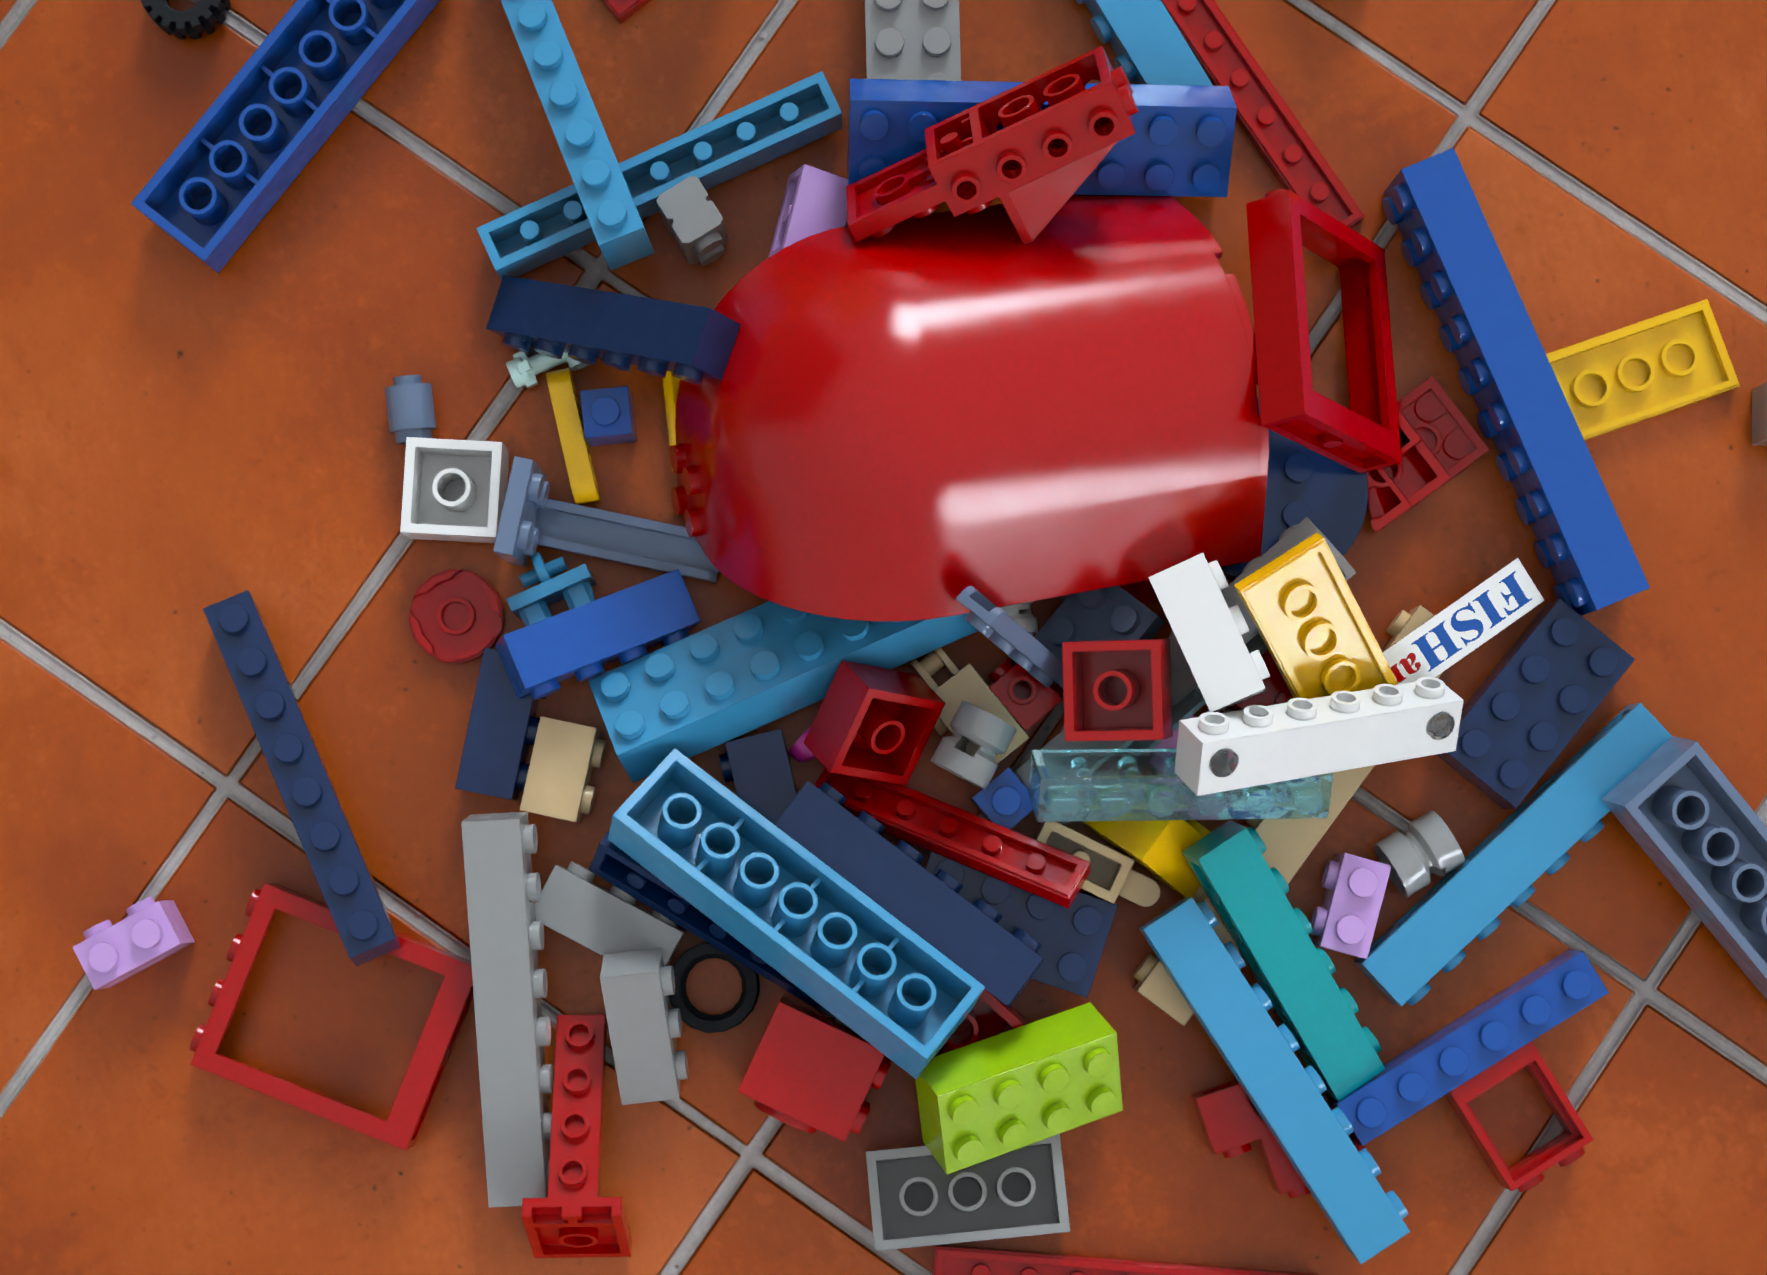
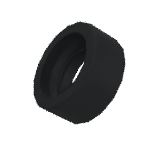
[669,942,760,1033]

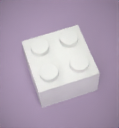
[400,437,510,543]

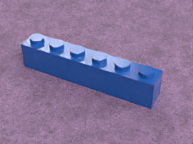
[1328,949,1609,1146]

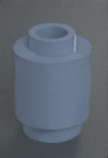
[384,375,437,445]

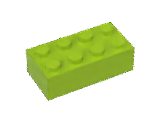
[915,1002,1123,1175]

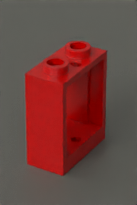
[1445,1041,1593,1192]

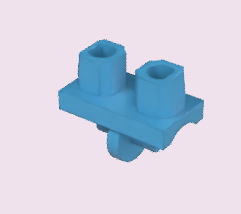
[506,552,597,626]

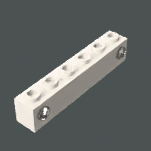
[1174,677,1464,796]

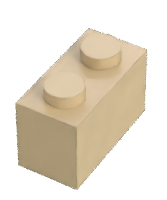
[519,716,607,823]

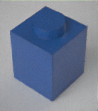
[580,386,637,447]
[970,767,1040,829]

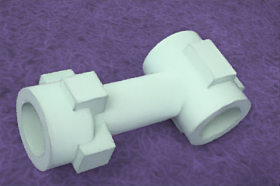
[506,352,590,389]

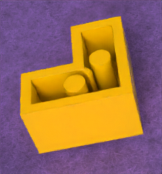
[1081,778,1211,897]

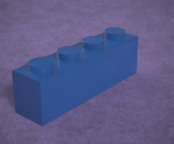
[495,569,701,700]

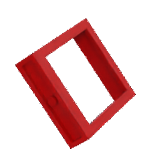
[1246,189,1402,473]
[190,883,474,1151]

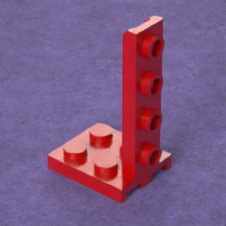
[521,1014,632,1258]

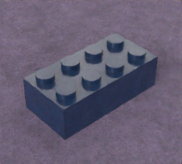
[1436,599,1635,809]
[925,851,1118,998]

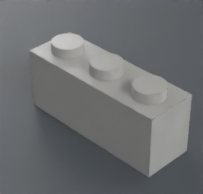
[534,861,686,966]
[600,948,689,1105]

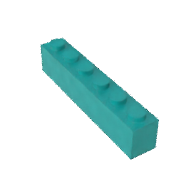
[1182,820,1385,1101]

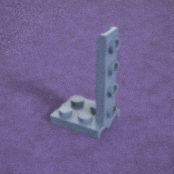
[493,456,719,584]
[956,586,1165,689]

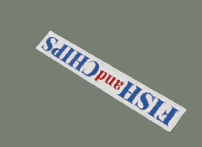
[1218,558,1545,818]

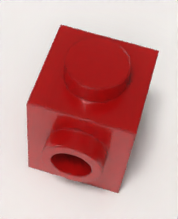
[989,658,1062,732]

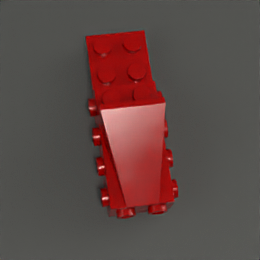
[846,46,1139,245]

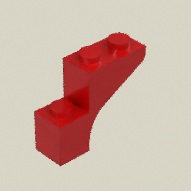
[1191,1079,1365,1198]

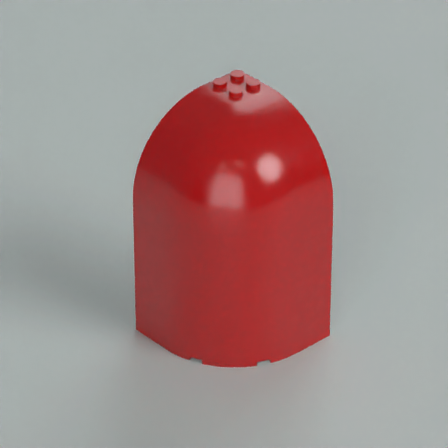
[670,194,1269,621]

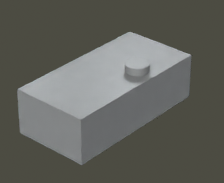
[866,1134,1070,1251]

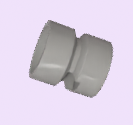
[930,700,1017,790]
[1373,810,1465,898]

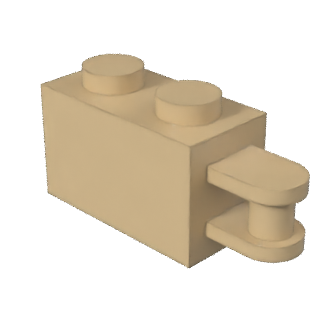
[910,648,1029,764]
[1035,817,1160,907]

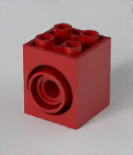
[737,997,891,1142]

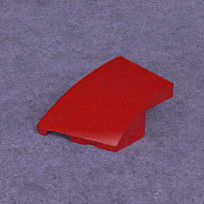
[1366,375,1490,533]

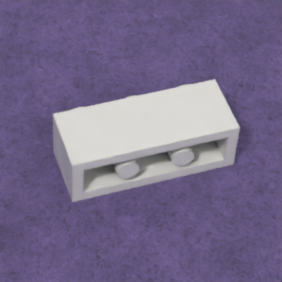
[1148,553,1270,712]

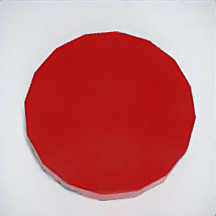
[409,569,505,664]

